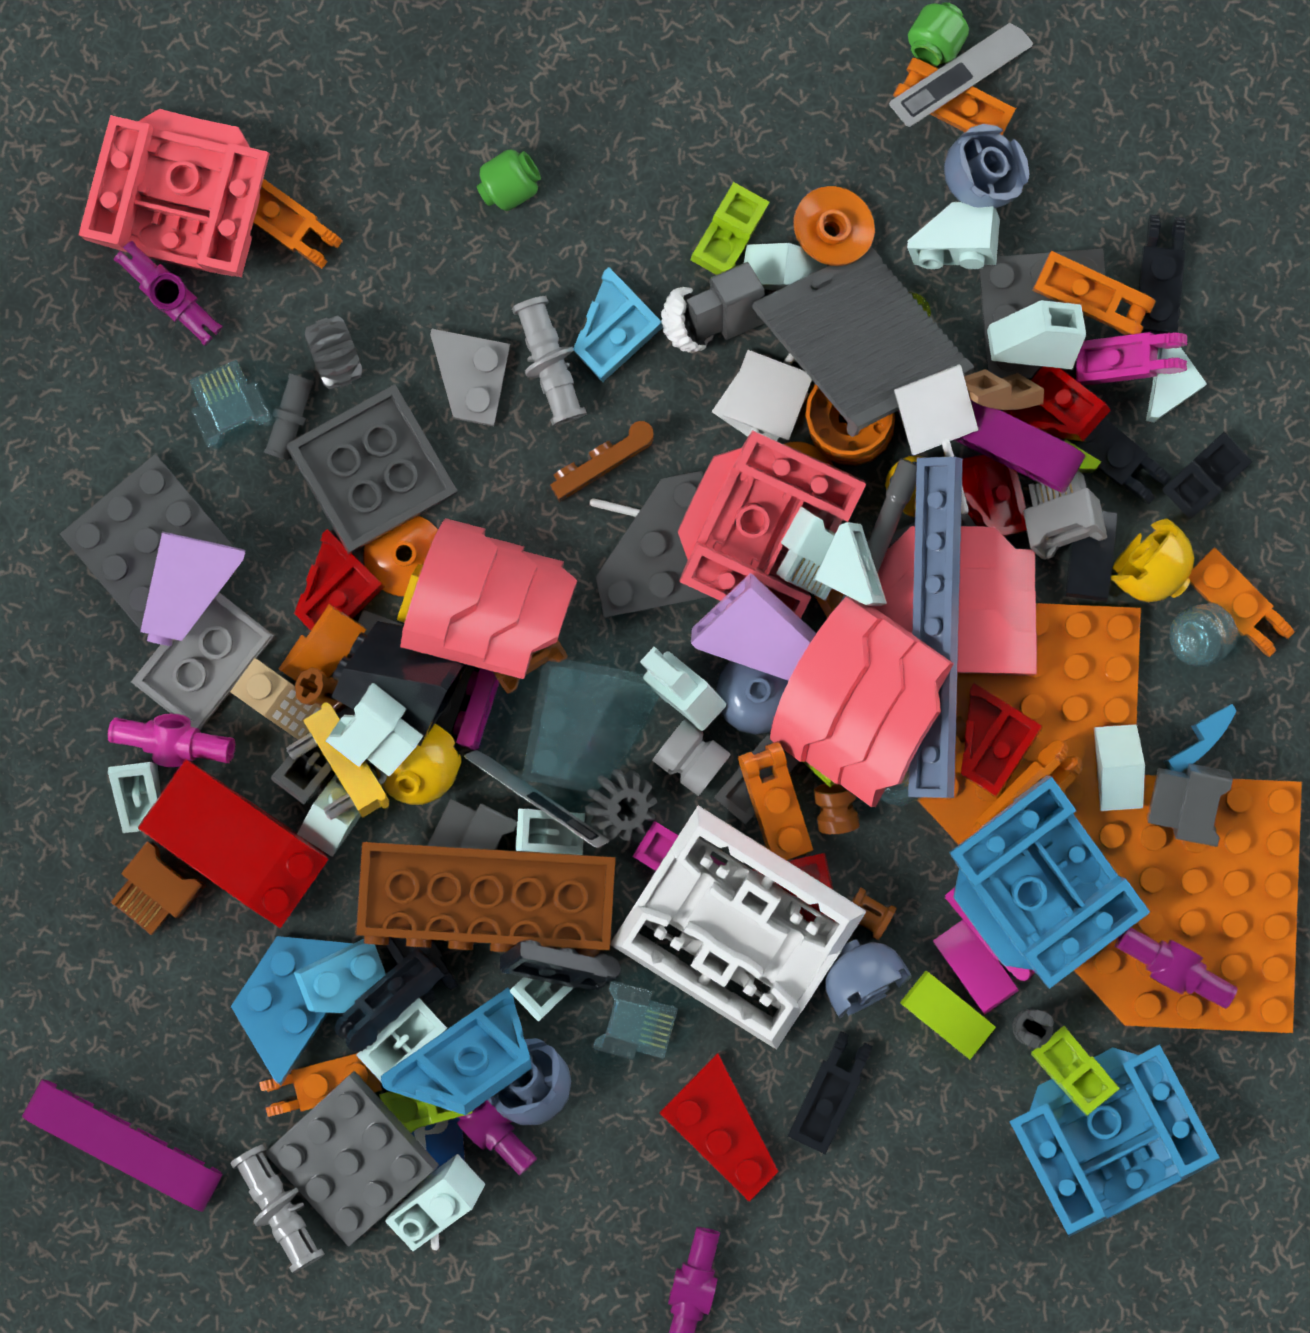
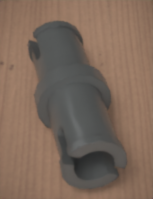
[264,373,314,461]

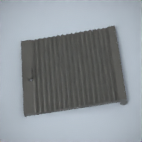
[752,246,975,437]

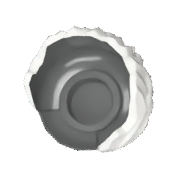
[661,287,714,353]

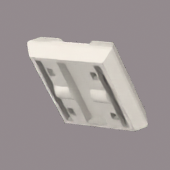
[610,805,866,1050]

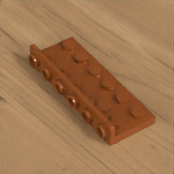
[355,842,616,957]

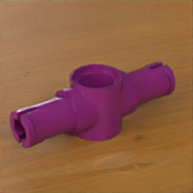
[114,241,223,346]
[1115,927,1238,1009]
[457,1100,537,1176]
[668,1226,720,1333]

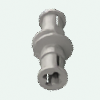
[512,296,587,426]
[230,1144,325,1274]

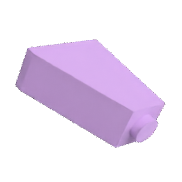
[140,531,245,646]
[691,573,816,681]

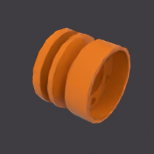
[806,384,895,466]

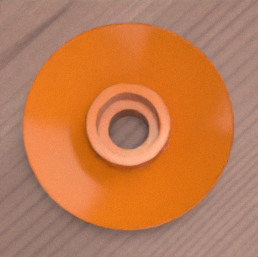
[794,186,875,266]
[364,516,438,597]

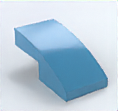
[1163,704,1236,772]

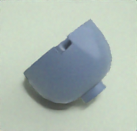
[944,124,1030,208]
[716,661,788,735]
[825,939,912,1018]
[488,1038,571,1125]

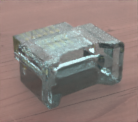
[189,360,275,451]
[593,980,678,1060]

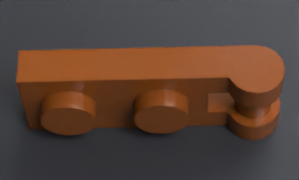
[550,421,654,502]

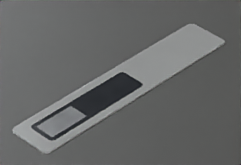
[889,23,1033,127]
[464,750,609,848]

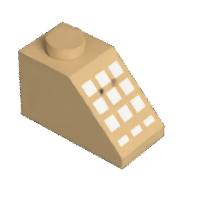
[230,658,321,740]

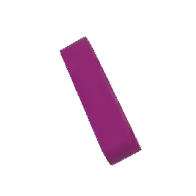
[898,399,1086,493]
[22,1079,223,1212]

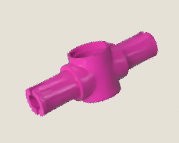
[108,713,235,767]

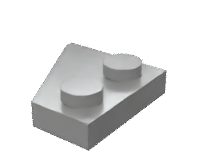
[430,329,510,427]

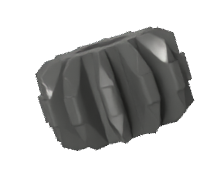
[305,315,363,389]
[585,769,658,841]

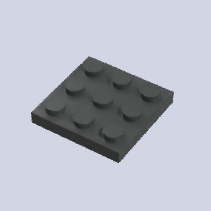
[286,384,458,554]
[60,454,234,630]
[265,1071,439,1247]

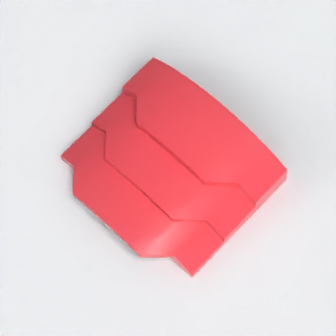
[79,109,270,277]
[677,430,866,619]
[400,518,577,679]
[873,526,1037,676]
[770,596,954,807]

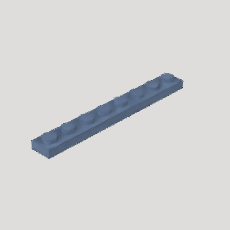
[908,457,963,798]

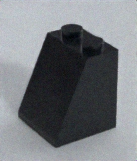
[332,621,467,746]

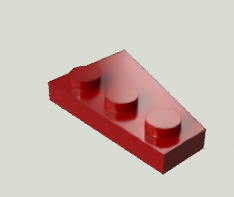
[659,1053,778,1202]

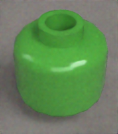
[908,2,969,66]
[477,149,541,211]

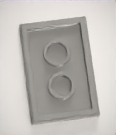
[131,592,275,730]

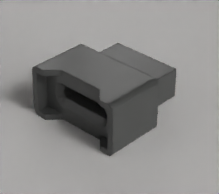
[687,262,764,342]
[1147,763,1233,847]
[427,799,518,850]

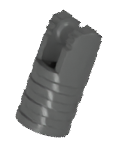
[1012,1008,1054,1048]

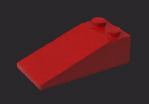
[138,759,329,928]

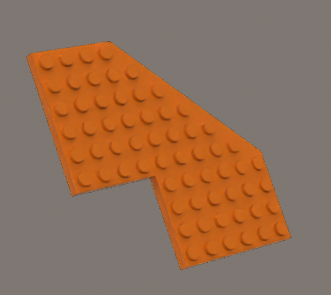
[902,603,1302,1033]

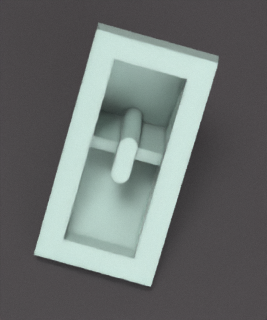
[744,243,827,291]
[1146,347,1207,422]
[815,522,887,606]
[1094,724,1145,811]
[108,762,161,833]
[516,809,585,855]
[510,947,573,1021]
[356,998,447,1083]

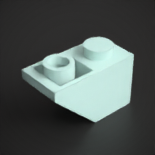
[907,202,1000,269]
[987,300,1086,369]
[297,768,378,857]
[385,1154,485,1251]

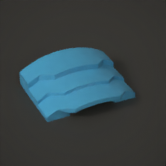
[949,775,1150,989]
[1009,1045,1220,1237]

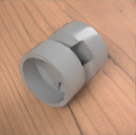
[652,719,731,796]

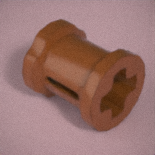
[295,667,346,713]
[851,887,897,940]

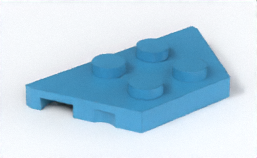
[231,936,354,1086]
[381,987,532,1115]

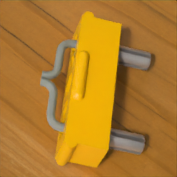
[286,703,389,820]

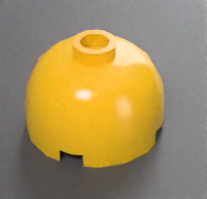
[1111,519,1194,603]
[375,724,461,805]

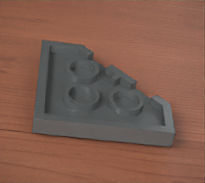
[979,249,1105,380]
[596,471,711,618]

